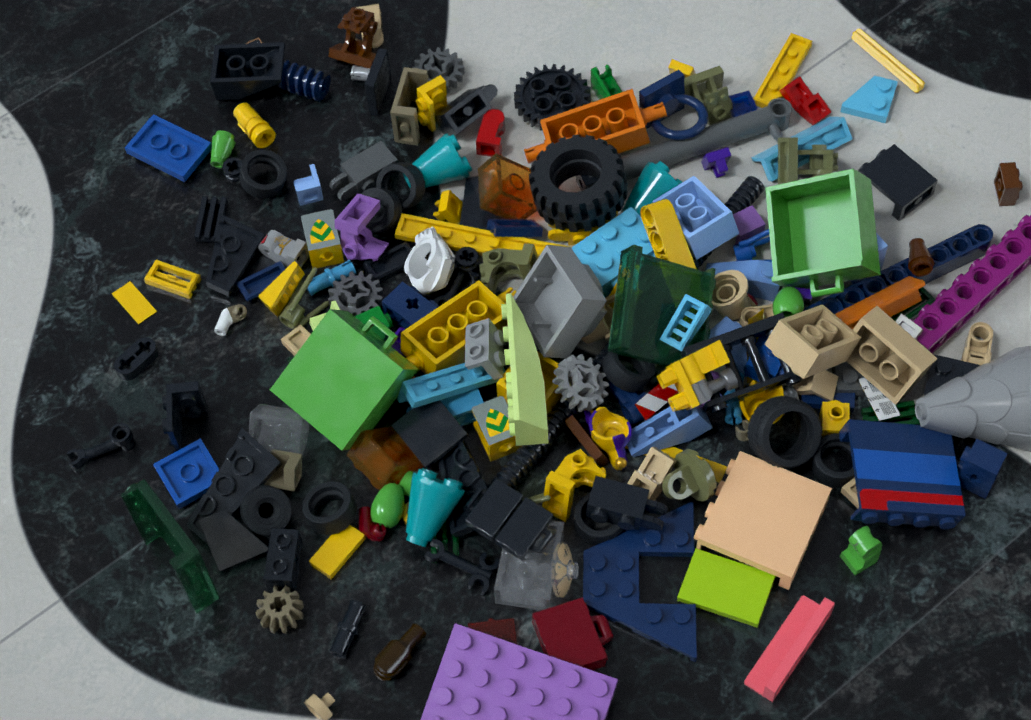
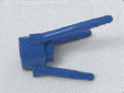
[733,229,772,262]

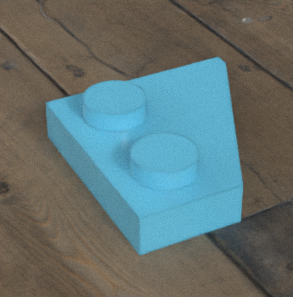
[840,76,898,123]

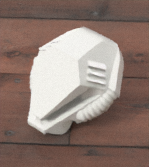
[404,227,456,295]

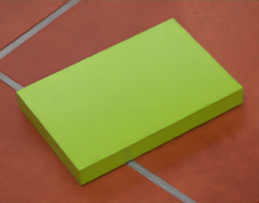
[677,549,775,628]

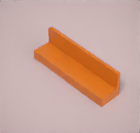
[835,276,926,330]

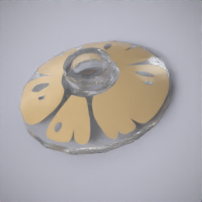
[551,542,579,598]

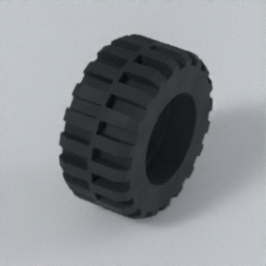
[529,135,628,232]

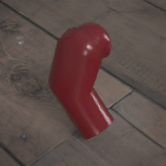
[358,507,387,542]

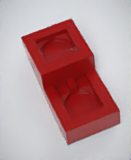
[779,76,831,125]

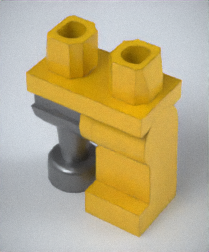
[657,340,738,412]

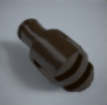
[373,623,426,681]

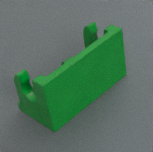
[591,64,622,100]

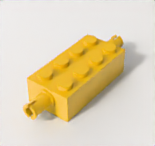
[400,280,517,375]

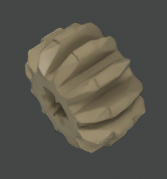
[256,585,304,634]

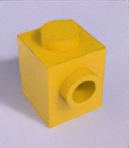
[820,400,850,439]

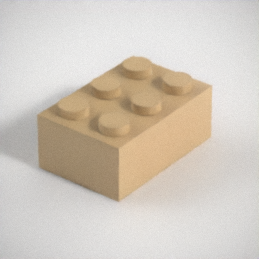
[765,304,861,379]
[847,306,938,405]

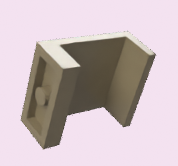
[390,67,429,146]

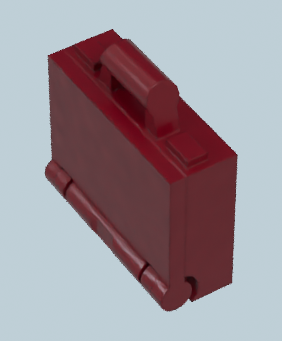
[532,597,614,671]

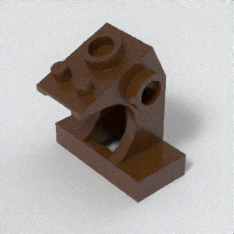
[328,7,378,69]

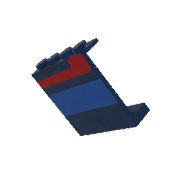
[839,419,966,529]

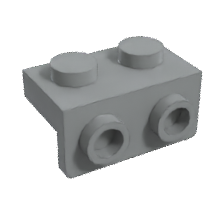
[465,318,506,380]

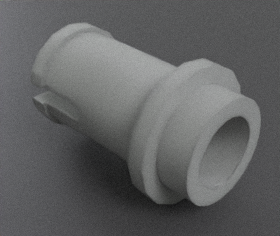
[351,65,370,82]

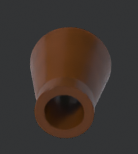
[908,238,934,277]

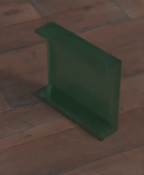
[608,245,716,367]
[120,479,220,613]

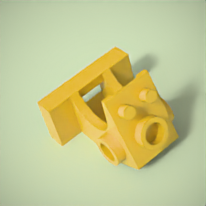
[542,449,606,522]

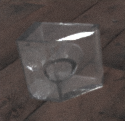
[249,404,309,458]

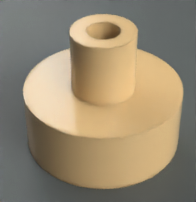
[304,693,335,720]

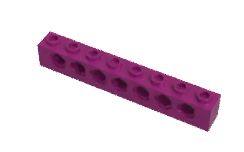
[910,215,1031,354]

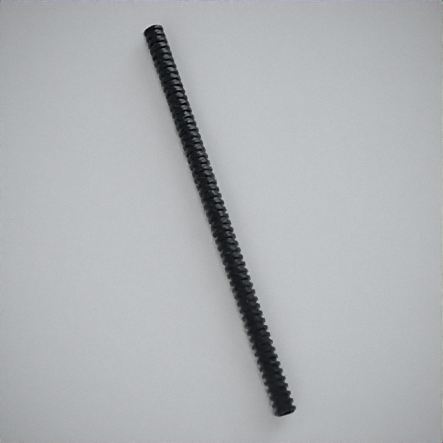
[487,176,764,489]

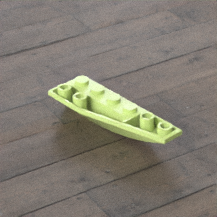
[501,293,549,446]

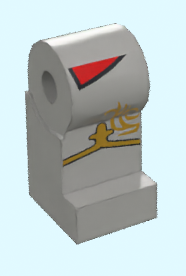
[258,230,309,267]

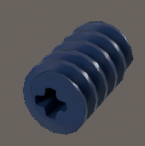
[279,60,331,102]

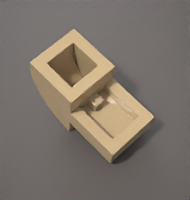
[627,447,677,501]

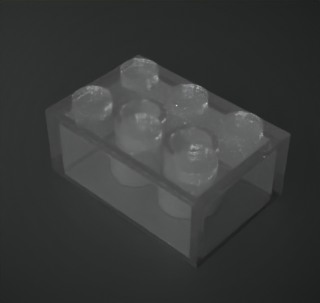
[494,520,564,610]

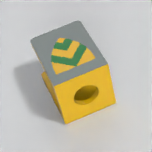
[301,209,344,269]
[472,396,522,462]

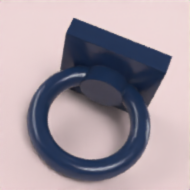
[639,70,708,140]

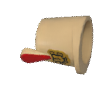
[705,270,758,320]

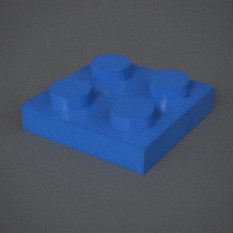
[153,438,219,509]

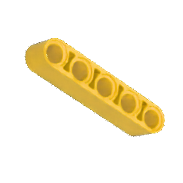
[640,199,711,323]

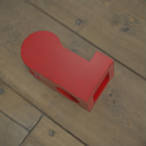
[476,109,505,158]

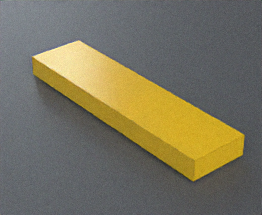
[752,33,812,108]

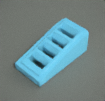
[659,294,712,352]

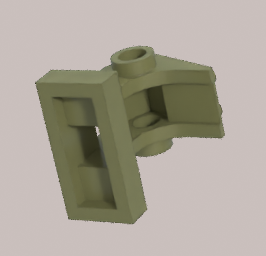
[685,65,733,125]
[778,137,838,185]
[479,243,538,294]

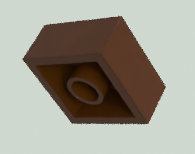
[994,162,1023,207]

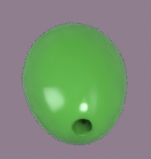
[772,286,804,318]
[371,483,405,528]

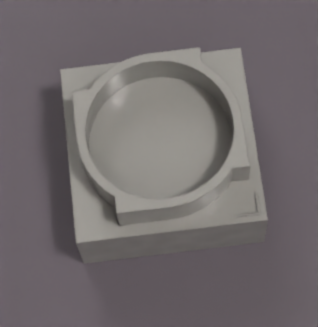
[513,245,607,358]

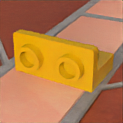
[416,75,447,132]

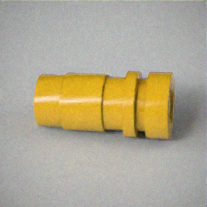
[233,103,276,148]

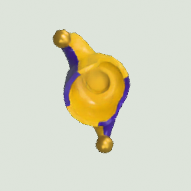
[584,407,632,470]

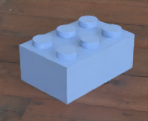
[652,176,739,260]

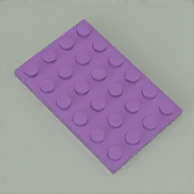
[421,623,619,720]

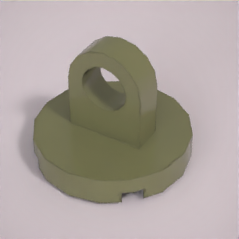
[662,449,717,502]

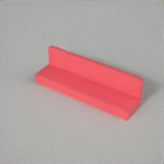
[744,595,835,702]

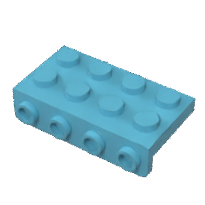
[572,207,658,298]

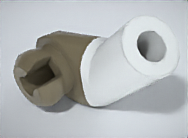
[214,304,247,336]

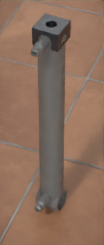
[576,98,792,191]

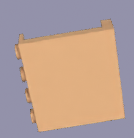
[694,451,832,590]

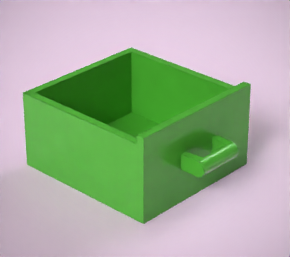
[765,168,881,298]
[270,309,419,451]

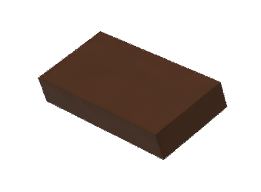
[565,415,610,466]

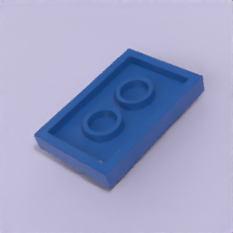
[125,114,212,182]

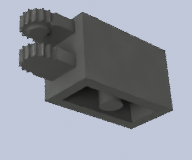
[329,141,399,201]

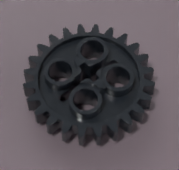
[514,64,591,131]

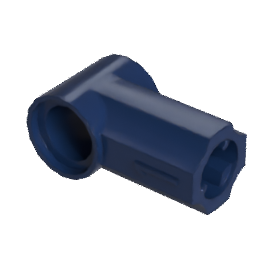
[607,381,656,425]

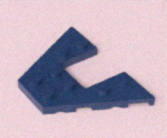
[583,502,697,662]

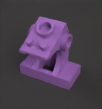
[335,194,389,261]

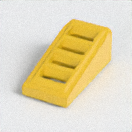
[258,261,305,317]

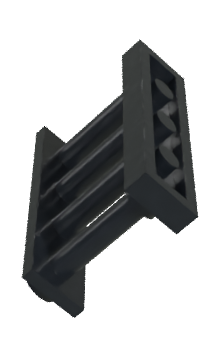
[681,312,802,413]

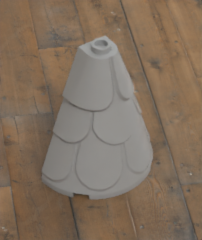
[915,346,1031,451]

